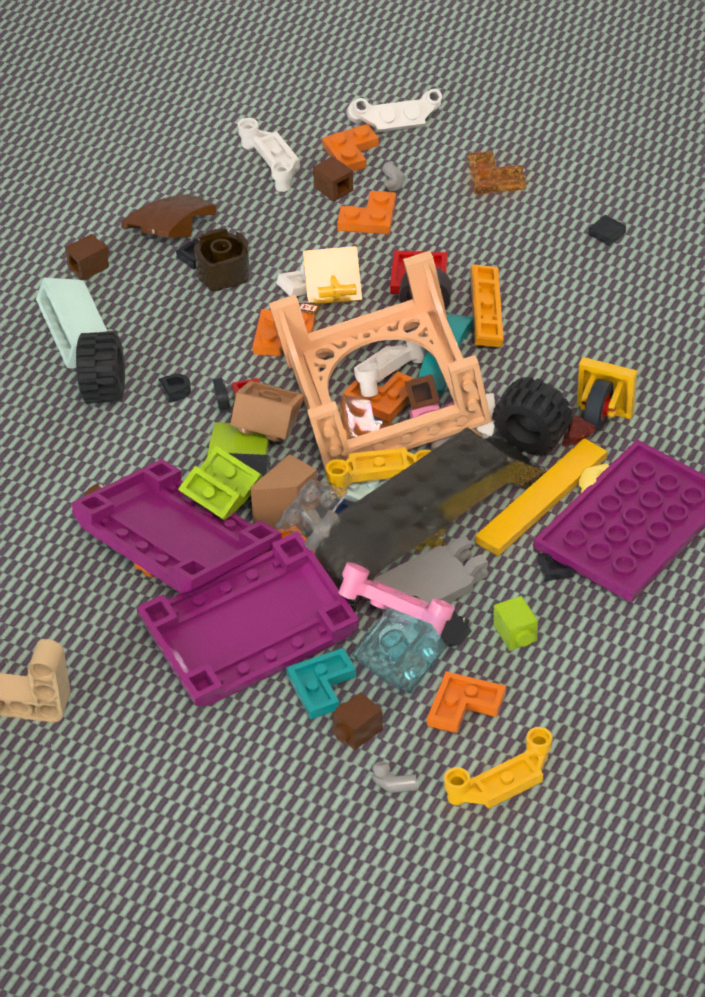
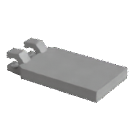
[371,536,488,625]

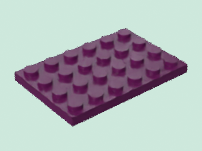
[533,439,705,603]

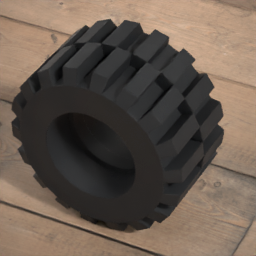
[76,331,125,404]
[492,377,572,455]

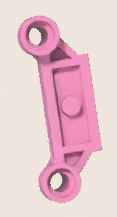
[338,562,455,636]

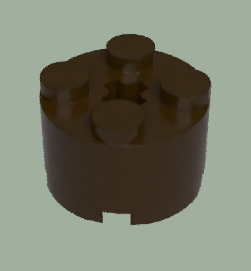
[194,228,250,292]

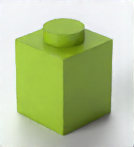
[493,595,538,651]

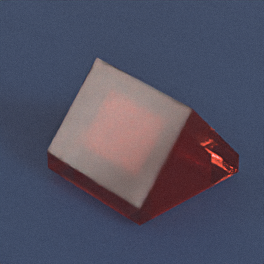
[561,415,596,448]

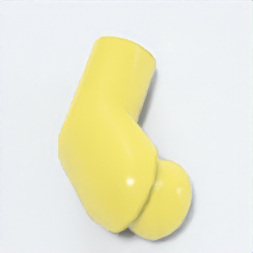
[579,463,609,493]

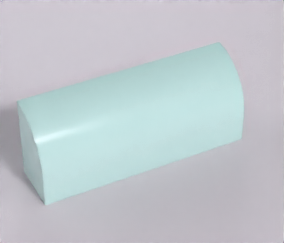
[36,278,107,368]

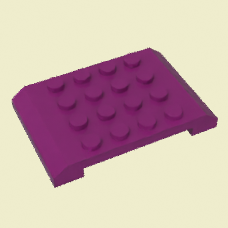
[72,459,282,594]
[136,531,359,706]

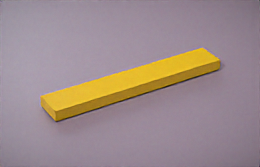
[475,438,607,556]

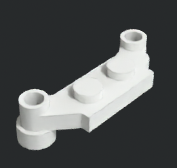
[347,89,442,133]
[238,118,300,192]
[354,330,427,397]

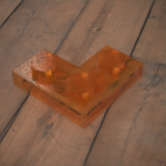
[468,151,526,194]
[340,395,394,440]

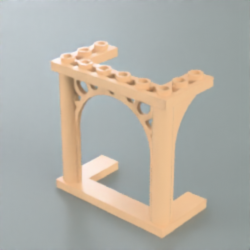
[269,251,492,471]

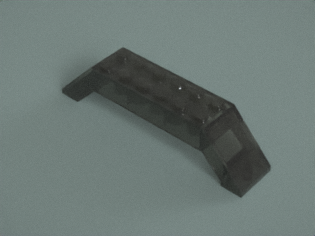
[314,427,547,614]

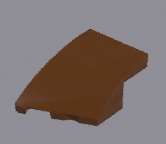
[121,194,216,238]

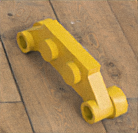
[326,447,437,495]
[444,727,552,809]

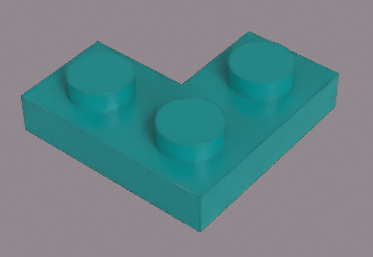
[286,648,356,720]

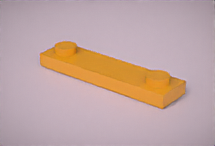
[470,264,504,348]

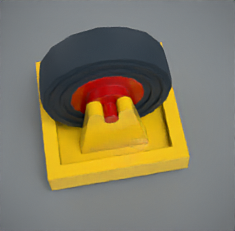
[577,357,638,431]

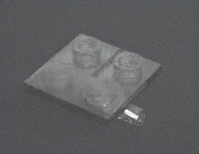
[275,479,348,551]

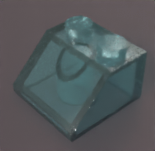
[352,608,447,694]

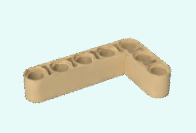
[0,639,70,722]

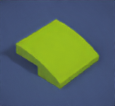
[207,422,270,457]
[178,446,263,520]

